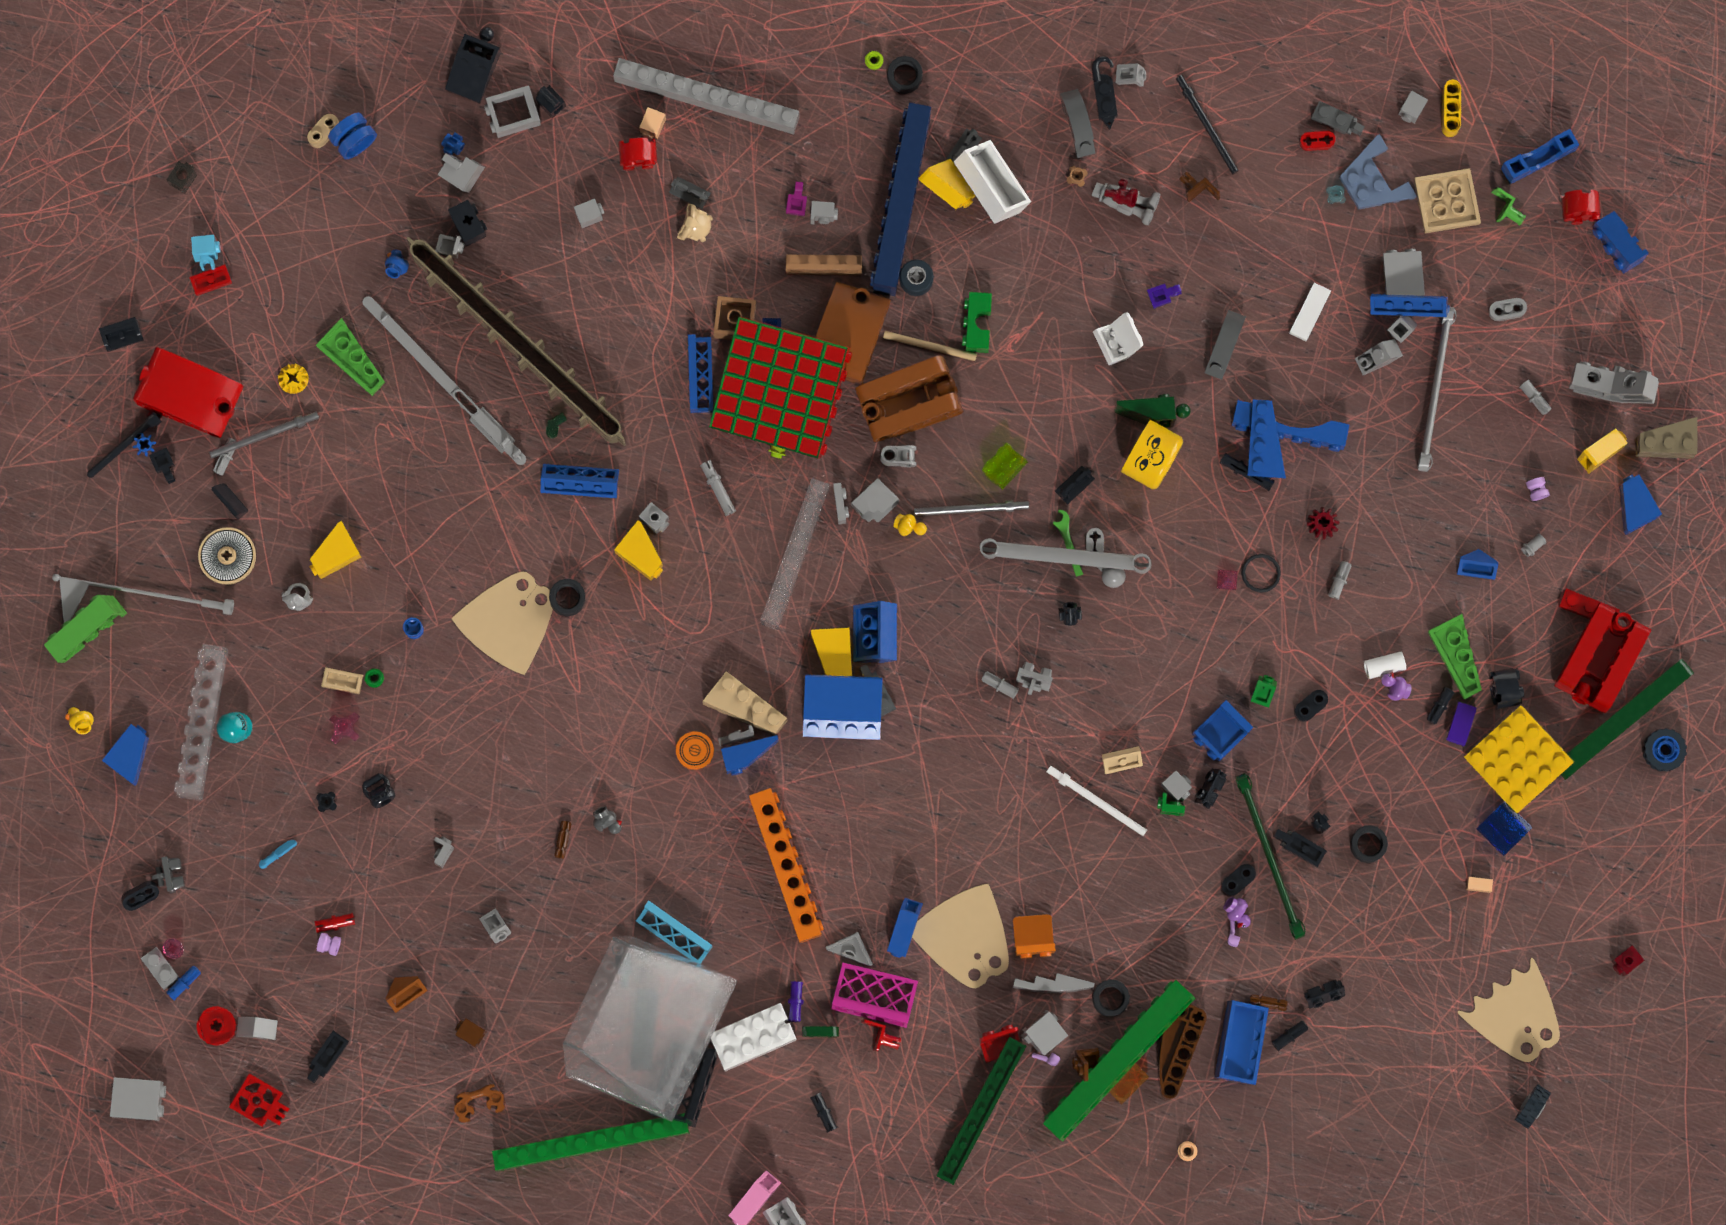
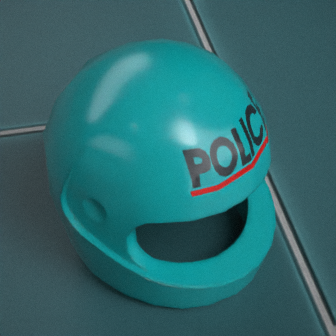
[216,712,252,743]

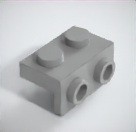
[763,1197,806,1225]

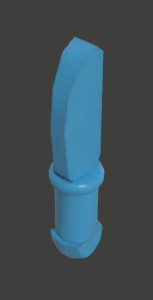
[259,840,297,869]

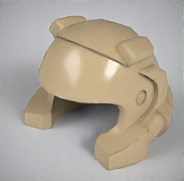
[677,204,713,242]

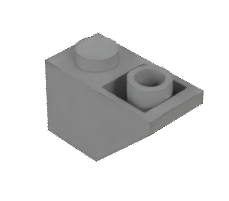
[1355,339,1403,375]

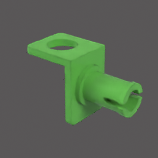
[1491,187,1526,225]

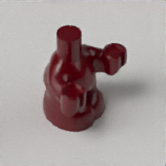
[1104,179,1138,208]

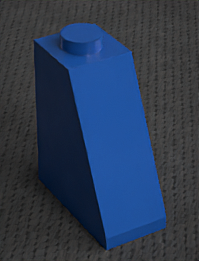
[1619,474,1662,535]
[102,724,149,786]
[887,898,923,958]

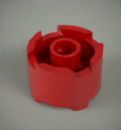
[618,137,658,171]
[1561,190,1601,225]

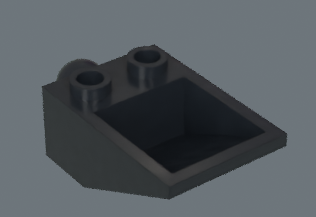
[445,27,501,104]

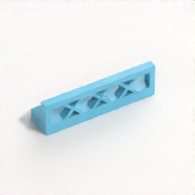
[636,900,712,966]

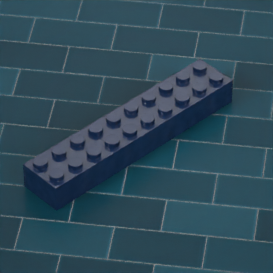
[870,103,931,296]

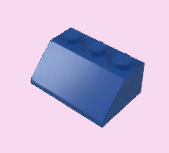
[853,601,897,663]

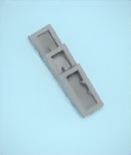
[1013,973,1095,993]

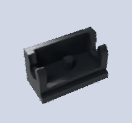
[99,317,144,352]

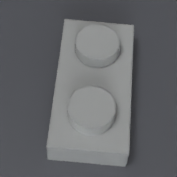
[833,483,849,525]
[141,947,179,990]

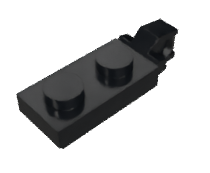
[1273,829,1327,868]
[307,1030,350,1083]

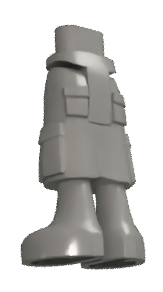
[1092,182,1161,226]

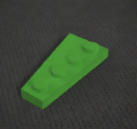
[316,318,385,396]
[1428,614,1482,699]

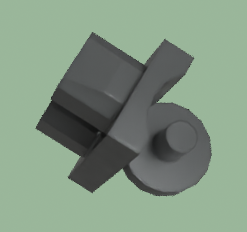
[151,856,185,894]

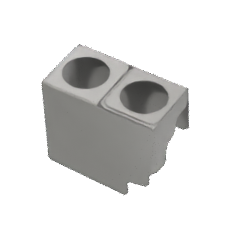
[851,478,899,522]

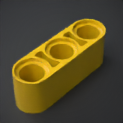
[1441,79,1461,137]

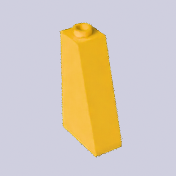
[811,628,852,676]

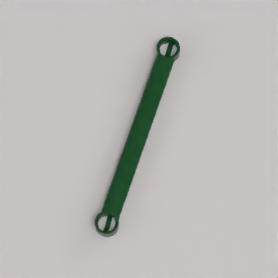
[1235,773,1306,940]

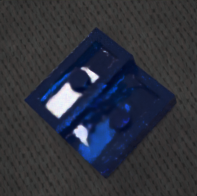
[1476,801,1533,856]

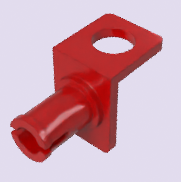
[861,1019,901,1051]

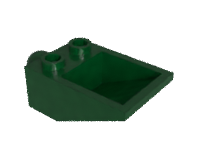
[1114,394,1191,428]

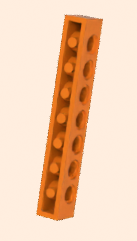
[749,788,824,943]

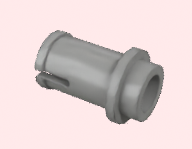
[1521,534,1546,557]

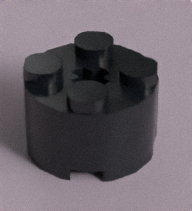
[1489,668,1524,710]

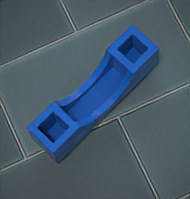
[1501,129,1579,184]

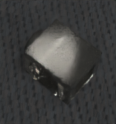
[166,161,197,194]

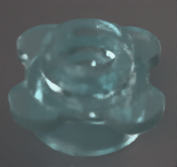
[1326,185,1346,204]

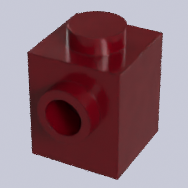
[1611,945,1645,976]

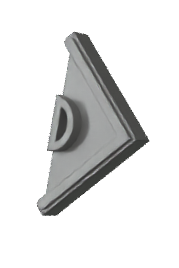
[718,725,754,746]
[825,932,873,966]

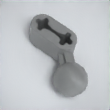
[1086,528,1126,588]

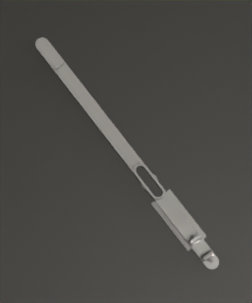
[363,296,526,465]

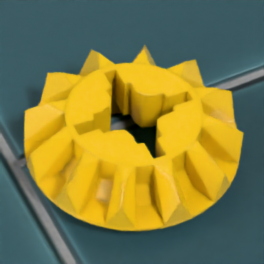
[278,363,309,394]

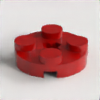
[196,1006,237,1046]

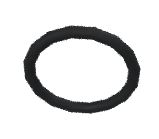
[1241,554,1281,593]

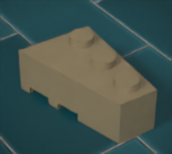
[1636,417,1697,459]

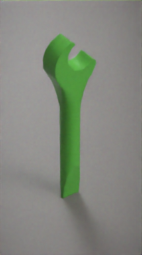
[1053,510,1083,577]

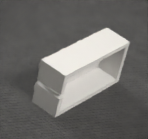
[954,140,1031,224]
[709,1003,796,1071]

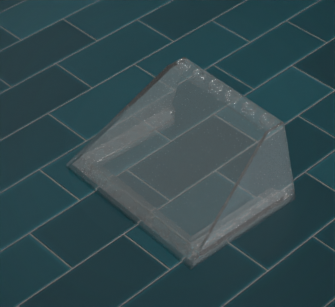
[563,936,738,1122]

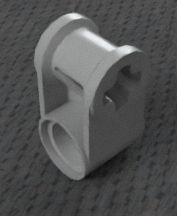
[880,445,917,467]

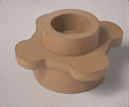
[1067,166,1088,187]

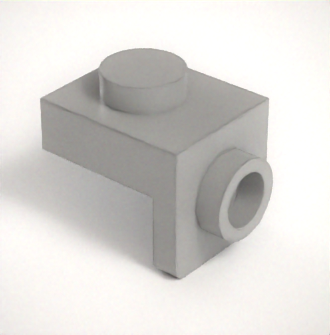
[435,234,464,259]

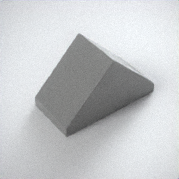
[236,1017,278,1040]

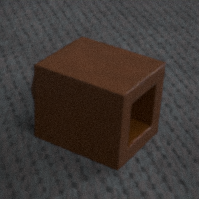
[455,1018,487,1048]

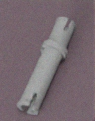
[700,460,736,516]

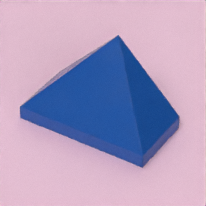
[1457,549,1498,580]

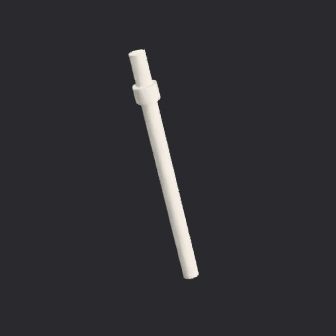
[1047,766,1147,836]

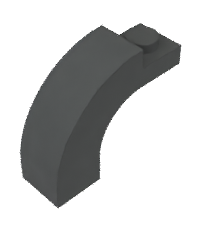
[1060,89,1096,158]
[1205,310,1246,380]

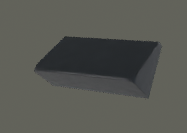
[211,483,248,520]

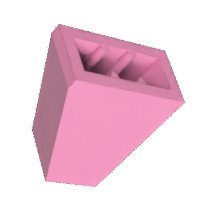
[729,1171,781,1225]

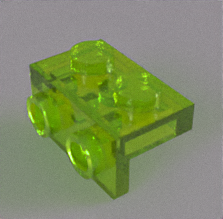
[982,443,1028,490]

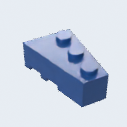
[1592,211,1649,274]

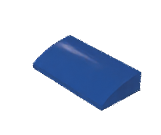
[1214,1000,1269,1085]

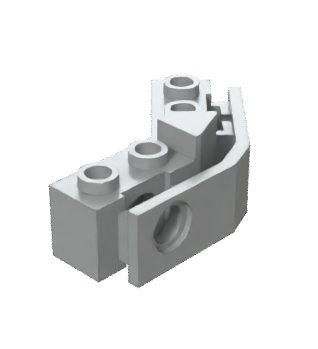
[1569,362,1659,404]

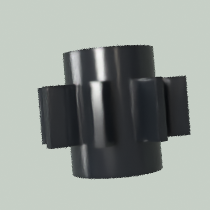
[1059,602,1082,626]

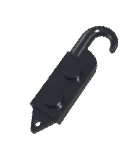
[1092,56,1118,130]

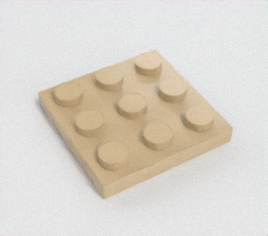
[1414,168,1481,234]

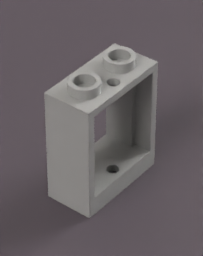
[484,85,541,138]

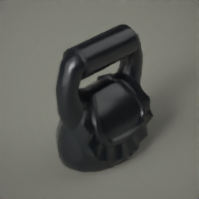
[362,773,396,808]

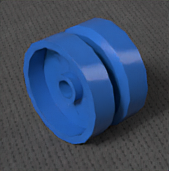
[328,112,377,160]

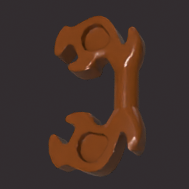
[454,1084,506,1123]

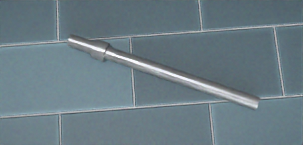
[209,411,319,458]
[914,500,1029,516]

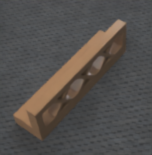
[786,255,862,276]

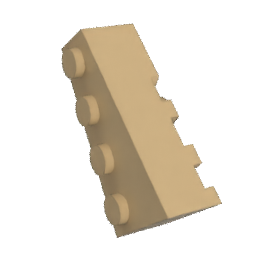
[703,671,787,736]

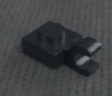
[149,448,175,484]
[1311,811,1331,833]

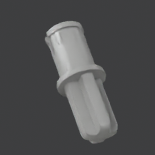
[1519,380,1551,415]
[213,437,236,476]
[1327,561,1351,600]
[981,671,1019,699]

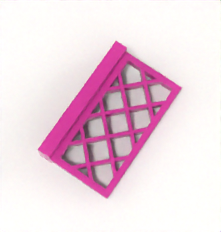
[831,963,918,1028]

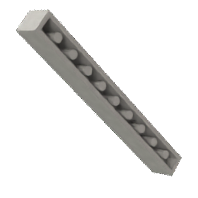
[613,58,799,134]

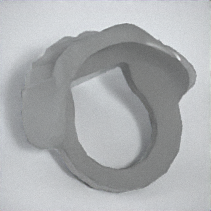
[281,583,313,611]

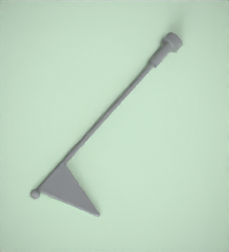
[52,574,234,623]

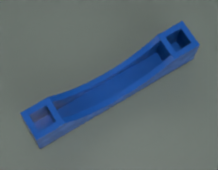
[1231,400,1350,452]

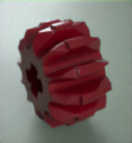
[1307,507,1340,540]

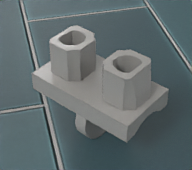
[1016,662,1053,695]

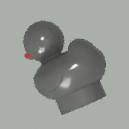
[593,806,622,834]

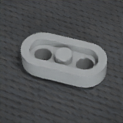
[1489,298,1527,321]

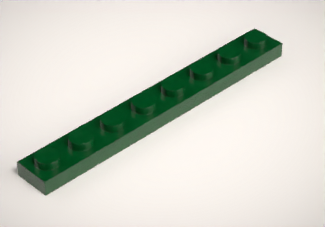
[936,1037,1027,1185]

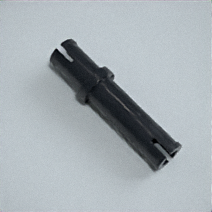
[1220,453,1275,491]

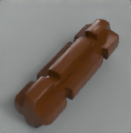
[554,821,571,859]
[1249,994,1288,1011]

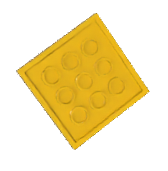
[1464,705,1574,814]

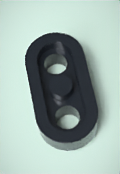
[1294,690,1328,722]
[1221,864,1256,896]
[121,881,159,911]

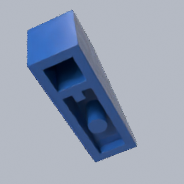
[721,735,779,776]

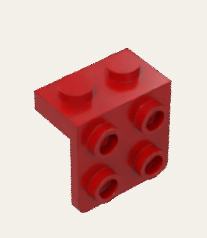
[979,1025,1021,1063]

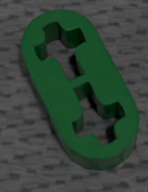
[802,1026,839,1038]

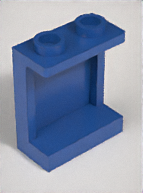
[1192,700,1253,762]

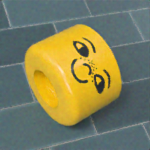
[1121,419,1183,489]

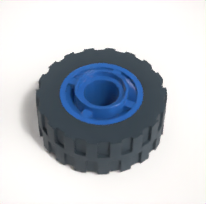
[1642,728,1687,772]

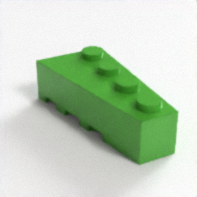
[44,595,127,663]

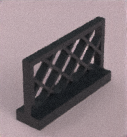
[649,1042,717,1128]

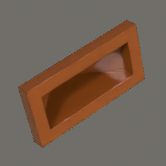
[385,976,428,1013]

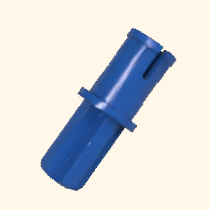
[166,966,201,1001]

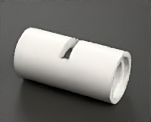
[1364,652,1406,679]

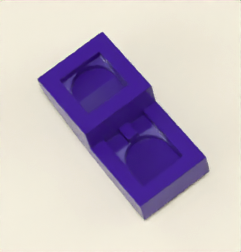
[1446,702,1477,746]

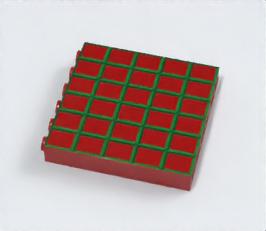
[709,317,852,459]

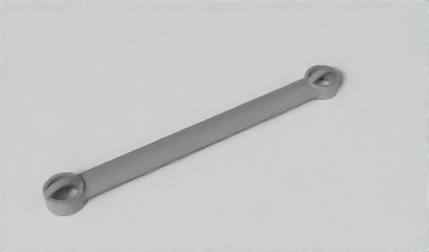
[1417,307,1456,472]
[980,538,1151,574]

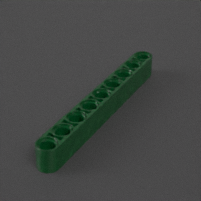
[1560,659,1694,780]

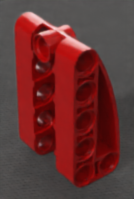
[133,347,244,438]
[1554,602,1652,714]

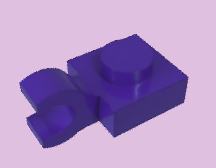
[1147,284,1182,309]

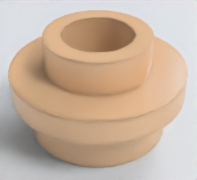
[1178,1141,1197,1161]

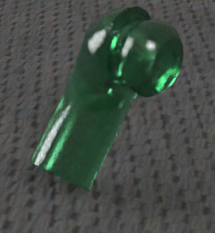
[546,412,567,438]

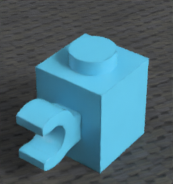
[191,235,221,271]

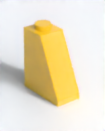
[918,159,976,209]
[1577,428,1627,474]
[614,520,663,581]
[309,521,361,579]

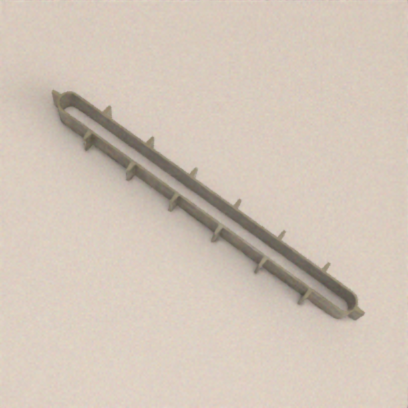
[406,237,626,446]

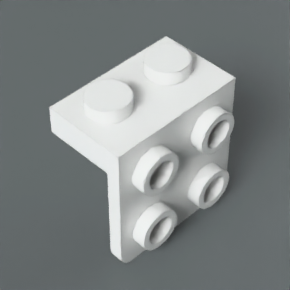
[1093,312,1143,365]

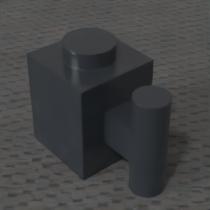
[536,85,566,118]

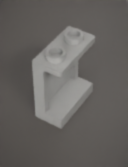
[1381,249,1425,296]
[110,1077,166,1121]

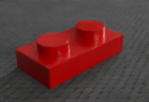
[189,264,232,296]

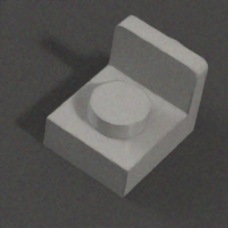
[1116,63,1146,87]
[433,836,454,868]
[479,908,511,943]

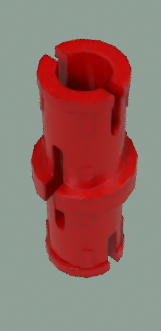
[314,913,355,933]

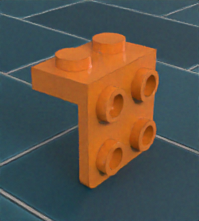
[1013,914,1056,959]

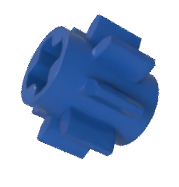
[441,132,465,155]
[132,433,156,457]

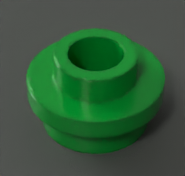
[365,668,384,688]

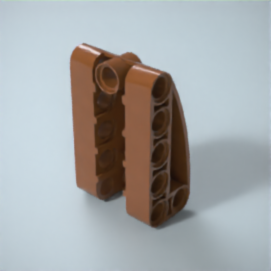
[816,282,891,385]
[855,356,964,442]

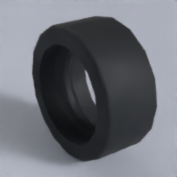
[887,56,923,94]
[549,578,586,617]
[1350,825,1388,863]
[1092,979,1130,1017]

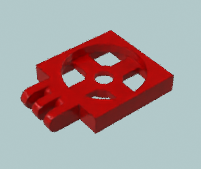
[229,1073,290,1127]

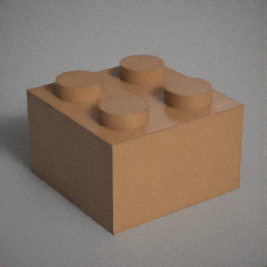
[714,296,756,340]

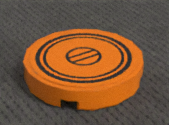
[676,731,714,770]

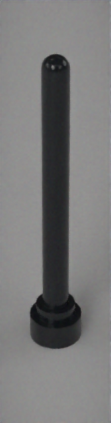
[87,410,162,478]

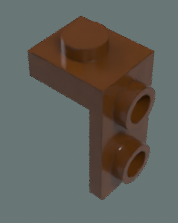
[1072,1048,1100,1081]

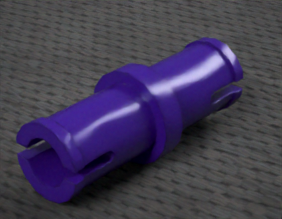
[788,981,803,1022]

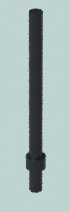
[1176,75,1239,175]

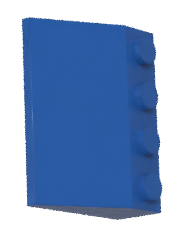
[803,674,883,740]

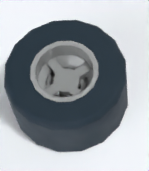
[899,259,934,296]

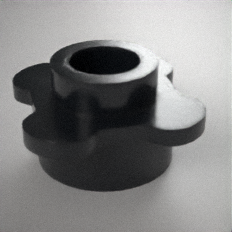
[316,792,337,812]

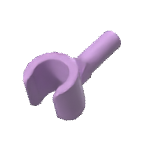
[1228,920,1240,947]
[1032,1053,1060,1066]

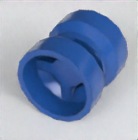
[403,617,424,639]

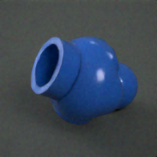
[385,249,409,279]

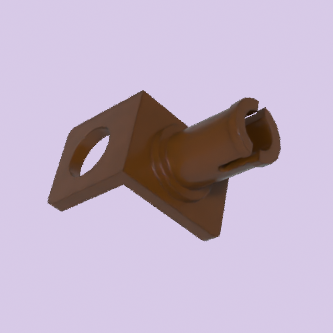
[1179,172,1220,202]

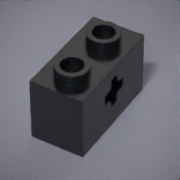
[448,200,487,247]

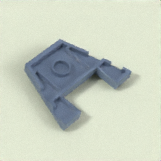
[1339,134,1417,210]

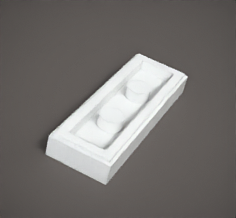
[1289,283,1331,341]

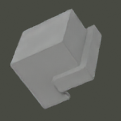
[438,153,485,193]
[1021,1010,1068,1055]

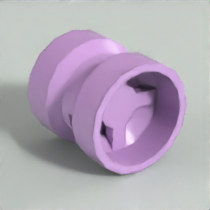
[1526,477,1550,501]
[317,933,341,956]

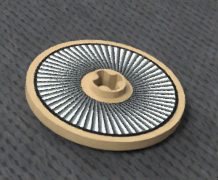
[198,527,256,585]

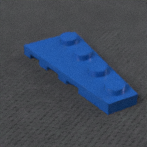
[1247,399,1286,479]

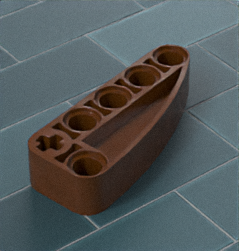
[1158,1005,1207,1100]

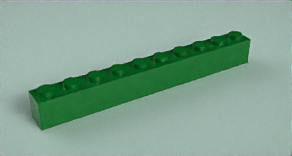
[1043,980,1196,1142]
[492,1113,690,1172]

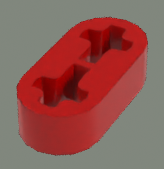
[1299,131,1336,151]

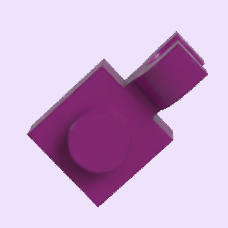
[786,182,807,216]

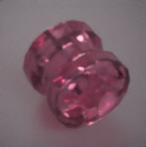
[162,939,184,959]

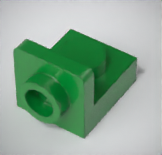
[1251,675,1277,708]
[1157,792,1185,816]

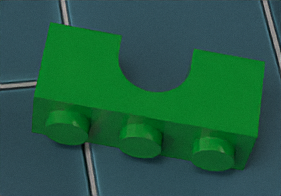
[962,292,992,353]

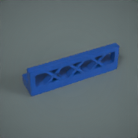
[1370,294,1450,317]
[688,334,713,413]
[541,464,619,498]

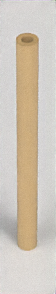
[883,331,977,361]

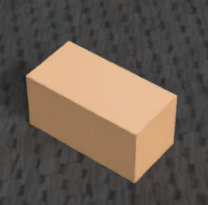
[1466,877,1493,893]

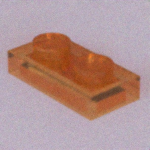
[1109,1063,1149,1105]

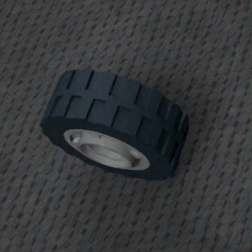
[1515,1084,1551,1129]

